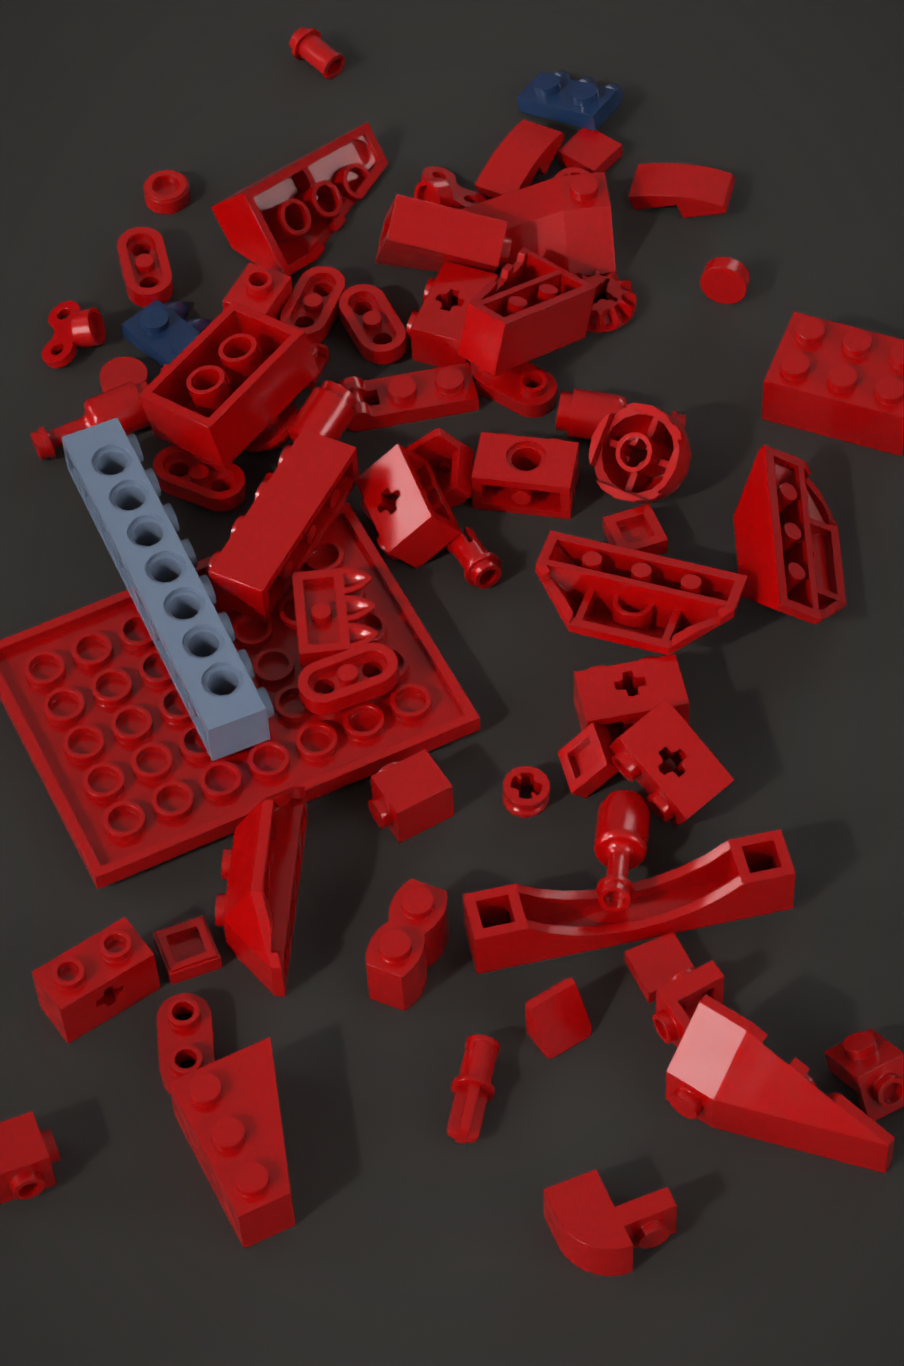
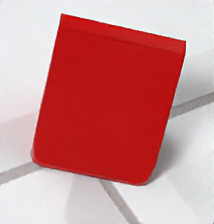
[525,977,592,1059]

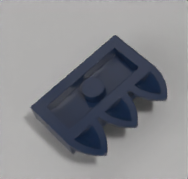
[517,70,623,131]
[121,299,210,368]

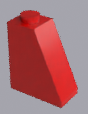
[375,194,512,273]

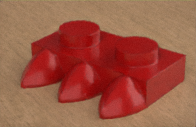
[292,568,378,666]

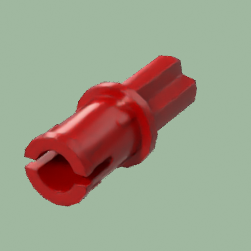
[447,1034,500,1144]

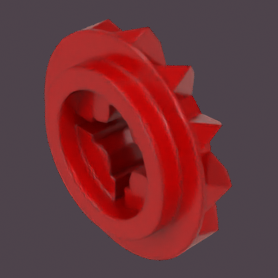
[577,268,636,333]

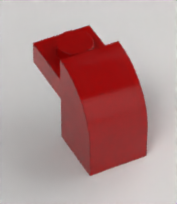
[543,1169,677,1276]

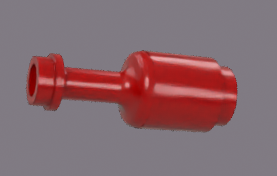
[30,381,150,461]
[264,381,357,480]
[556,388,687,440]
[594,790,651,912]

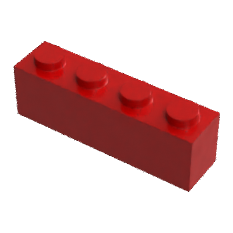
[206,428,359,623]

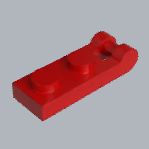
[338,362,479,432]

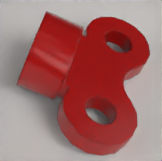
[414,166,486,209]
[41,300,106,369]

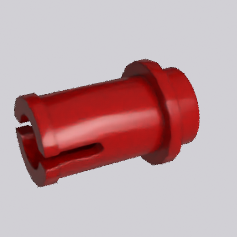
[289,27,345,79]
[446,527,502,589]

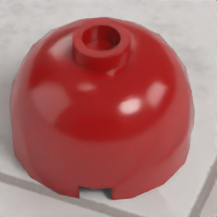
[588,403,692,504]

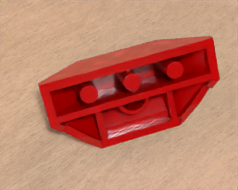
[733,445,847,625]
[535,530,748,655]
[215,786,308,997]

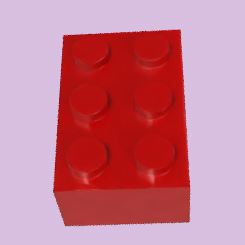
[138,301,319,469]
[761,312,904,456]

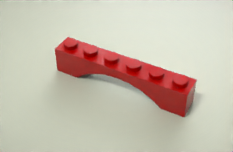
[463,829,796,974]

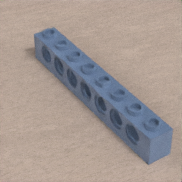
[62,418,274,761]

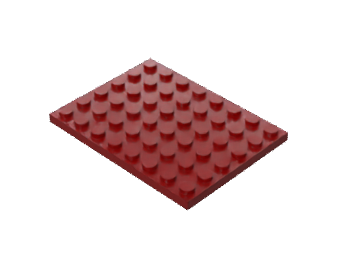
[0,502,481,890]

